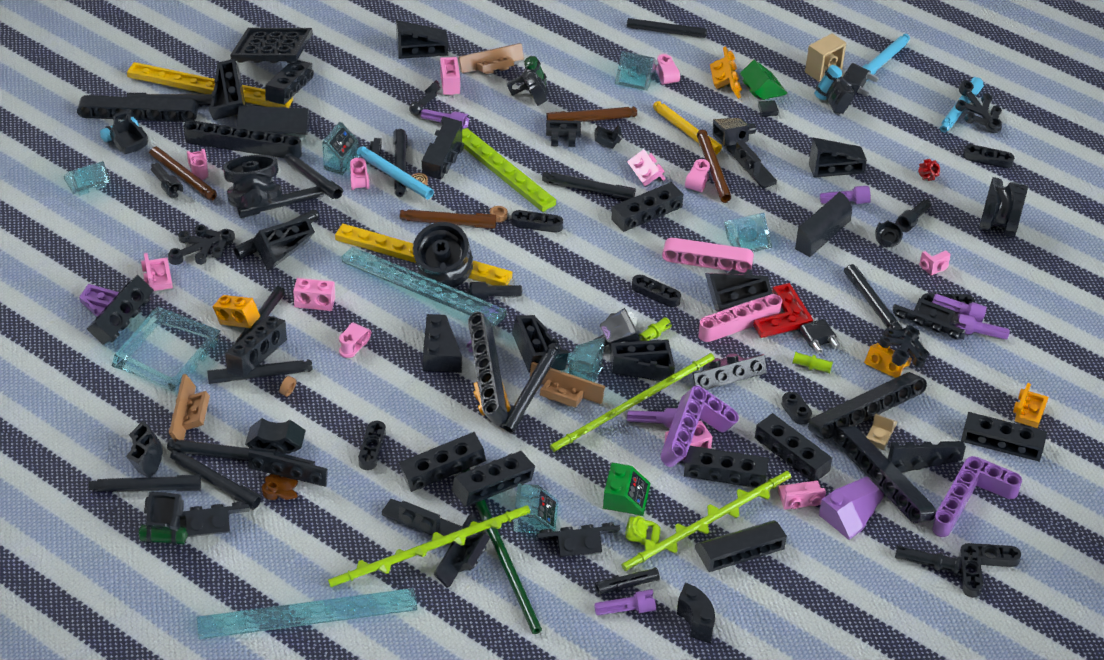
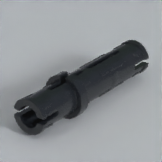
[595,567,660,595]

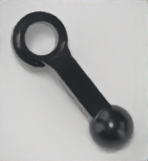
[409,80,441,115]

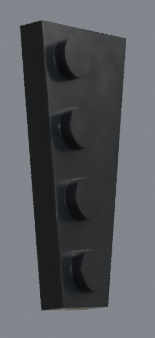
[888,441,966,473]

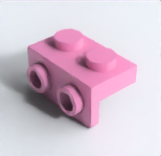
[627,149,666,187]
[141,253,173,291]

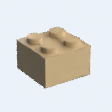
[805,33,846,82]

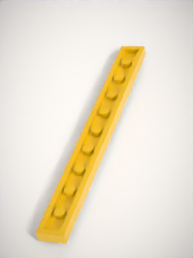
[127,62,293,108]
[335,224,513,285]

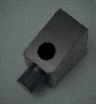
[713,118,756,146]

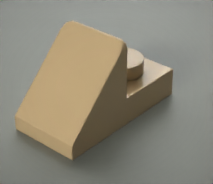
[867,414,897,450]

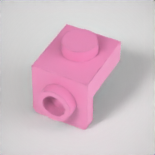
[919,250,951,275]

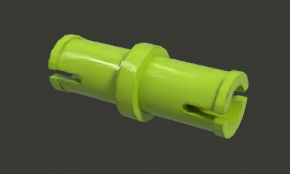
[638,317,672,341]
[792,351,833,374]

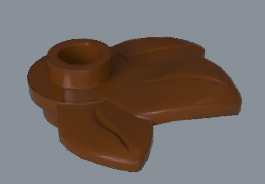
[261,474,298,500]

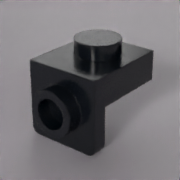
[594,125,623,148]

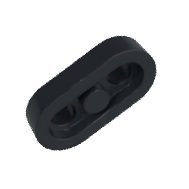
[370,138,382,167]
[781,392,812,425]

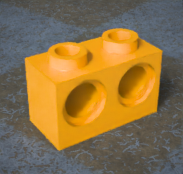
[212,295,261,328]

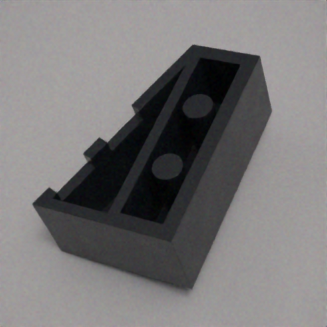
[396,20,448,59]
[209,58,246,120]
[422,116,464,180]
[809,137,867,178]
[705,273,773,310]
[423,314,462,373]
[610,339,675,381]

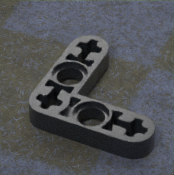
[959,543,1021,598]

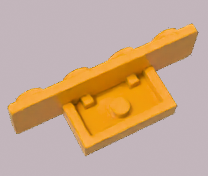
[710,46,742,99]

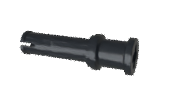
[895,545,961,575]

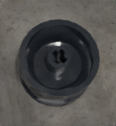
[223,155,282,208]
[979,177,1029,238]
[413,222,474,289]

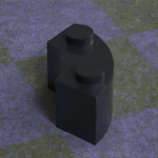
[245,418,306,454]
[126,421,163,477]
[676,582,715,644]

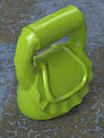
[625,516,661,545]

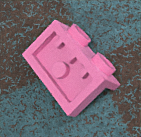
[778,481,826,510]

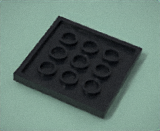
[230,28,313,63]

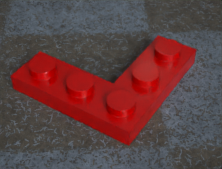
[753,283,814,338]

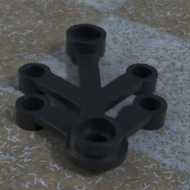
[955,80,1002,133]
[168,224,235,265]
[878,325,929,368]

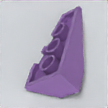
[819,477,885,540]

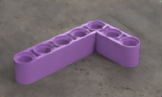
[660,385,739,467]
[932,456,1022,537]

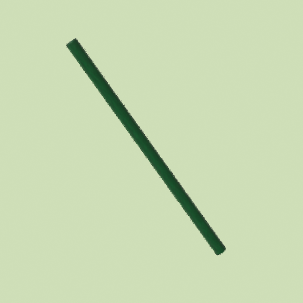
[461,468,542,634]

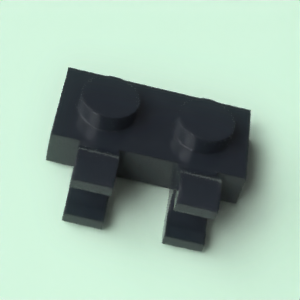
[546,120,581,147]

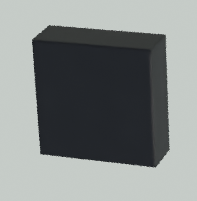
[758,100,779,117]

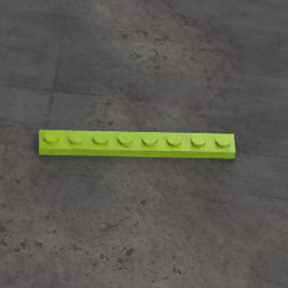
[462,128,556,212]

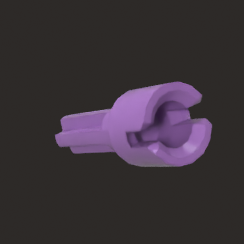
[421,109,469,130]
[820,186,871,204]
[932,294,987,322]
[955,313,1010,339]
[627,408,677,428]
[594,589,656,615]

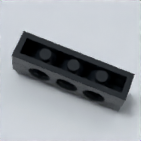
[265,60,314,105]
[611,182,684,232]
[87,275,154,345]
[225,316,287,378]
[961,412,1047,462]
[754,413,833,481]
[399,431,486,492]
[684,445,769,488]
[451,451,535,507]

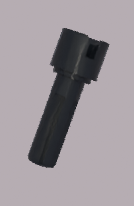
[151,163,184,198]
[895,199,932,232]
[469,282,523,300]

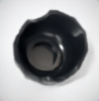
[875,220,903,248]

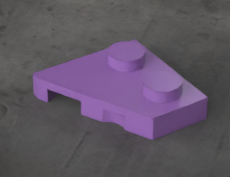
[79,284,119,317]

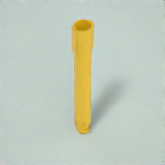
[653,101,722,155]

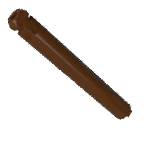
[546,106,637,122]
[697,129,732,203]
[149,146,217,200]
[400,209,496,229]

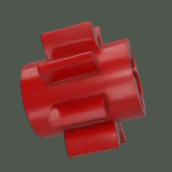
[918,159,940,181]

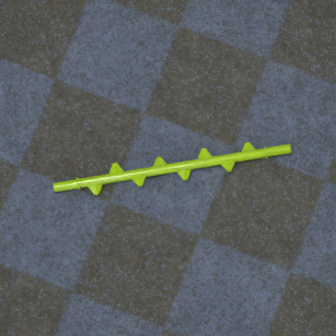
[550,353,715,452]
[621,471,791,571]
[328,505,530,587]

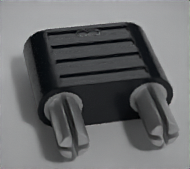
[843,63,879,97]
[799,319,840,354]

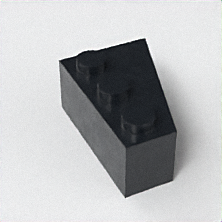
[253,216,315,272]
[512,315,570,373]

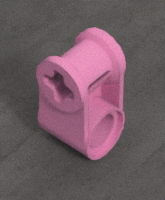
[656,54,680,84]
[187,149,208,180]
[350,158,370,190]
[685,159,710,193]
[339,323,371,358]

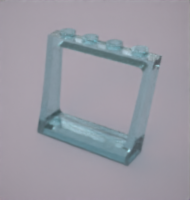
[111,306,221,391]

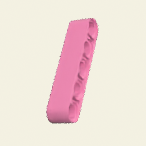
[662,238,754,273]
[698,294,782,342]

